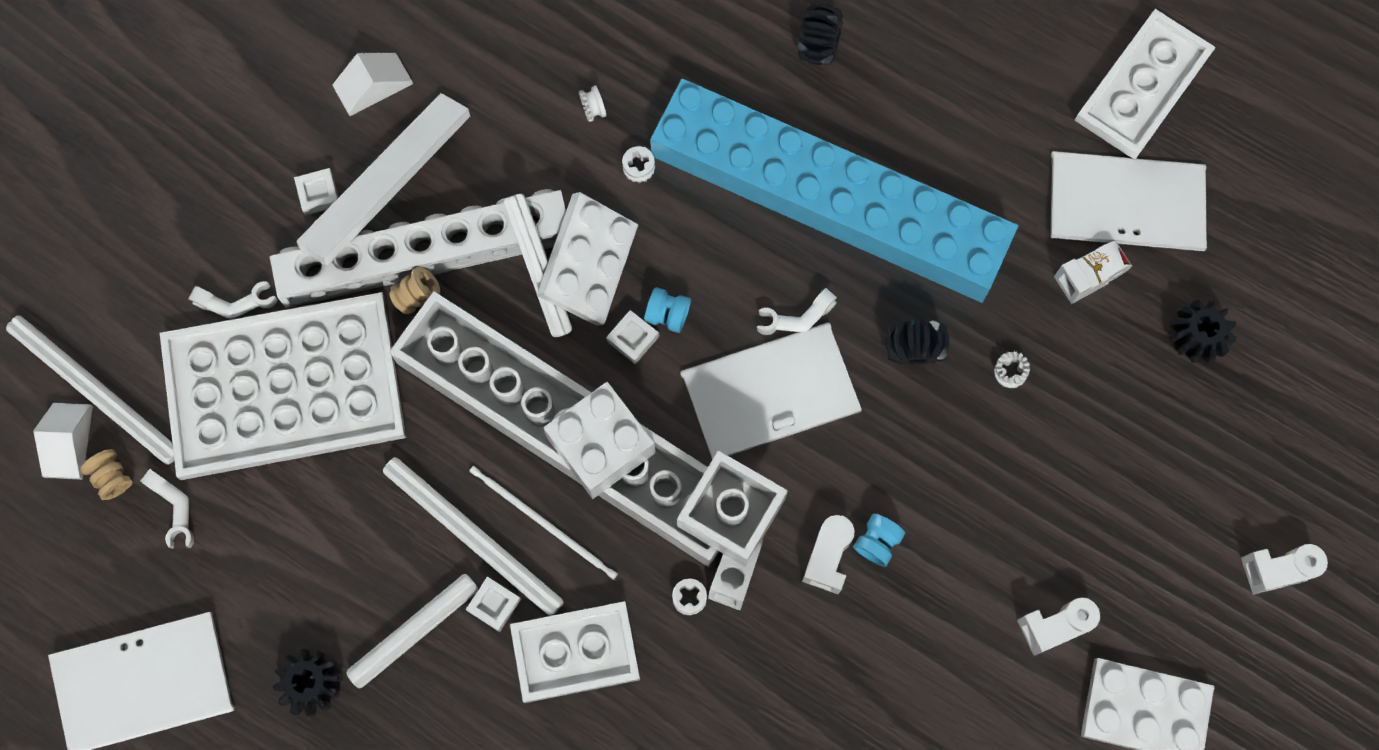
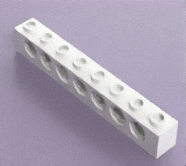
[270,189,566,308]

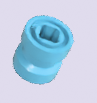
[644,287,691,333]
[853,513,906,567]

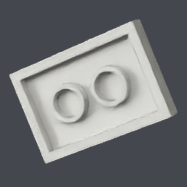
[537,192,638,326]
[510,601,640,703]
[1080,658,1214,750]

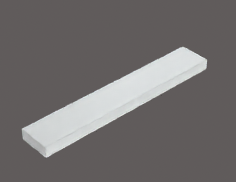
[296,93,470,266]

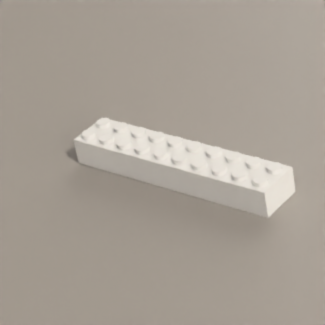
[389,291,719,567]

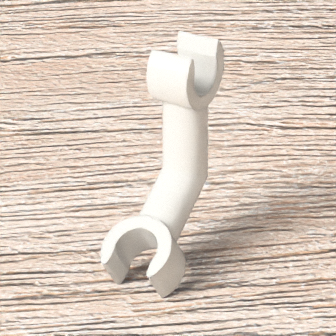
[189,281,278,319]
[757,288,837,335]
[140,469,194,549]

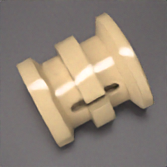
[389,266,440,315]
[80,449,133,500]

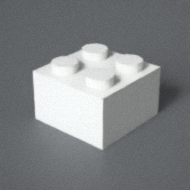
[543,382,655,499]
[677,450,788,567]

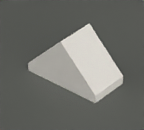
[333,53,413,116]
[33,403,93,480]

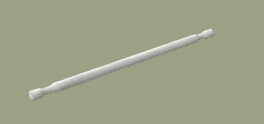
[469,466,618,580]

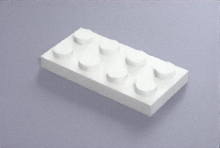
[1075,9,1215,160]

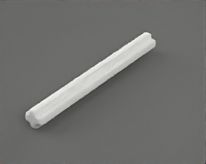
[6,316,174,465]
[383,457,563,616]

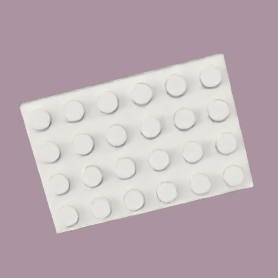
[160,292,406,480]

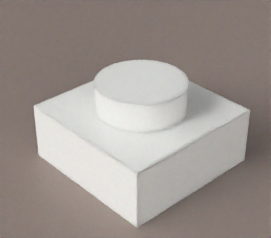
[294,168,339,216]
[606,310,659,364]
[466,577,521,632]

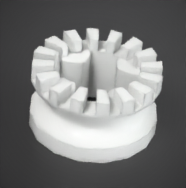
[579,86,606,122]
[622,146,655,183]
[994,351,1030,388]
[672,578,707,616]

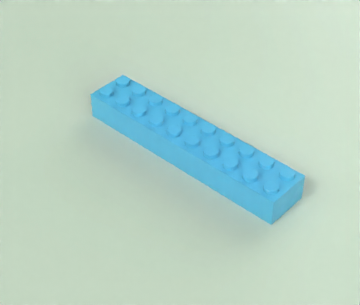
[650,79,1019,303]

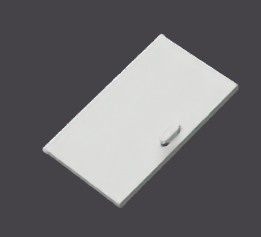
[1050,151,1207,251]
[680,322,862,460]
[48,612,235,750]

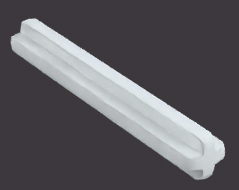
[504,194,572,337]
[346,574,478,688]

